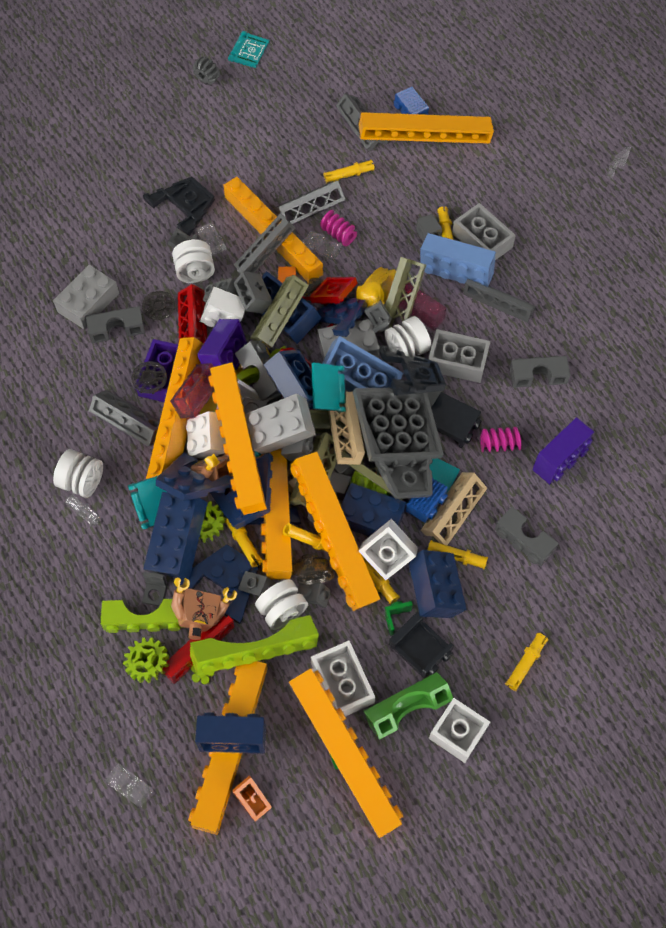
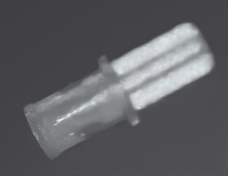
[65,495,100,526]

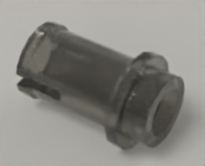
[303,278,321,297]

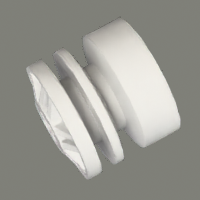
[385,316,431,358]
[53,449,103,498]

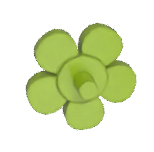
[191,665,215,685]

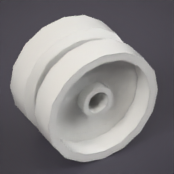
[172,239,215,283]
[255,579,308,630]

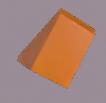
[232,776,272,822]

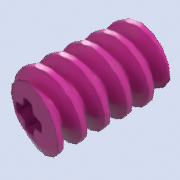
[320,210,357,246]
[480,427,521,453]

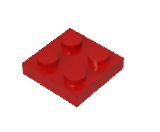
[309,277,358,304]

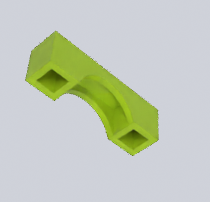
[101,599,185,633]

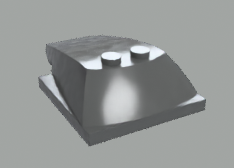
[353,388,444,499]

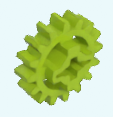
[199,501,225,543]
[123,637,170,683]

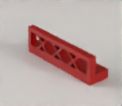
[178,284,207,344]
[163,616,235,684]

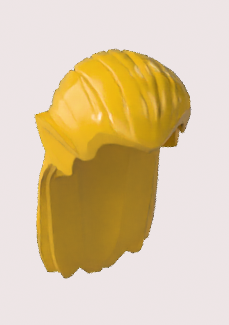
[356,267,396,312]

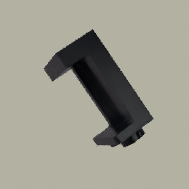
[431,392,482,448]
[388,611,454,679]

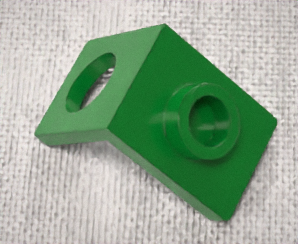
[384,601,413,636]

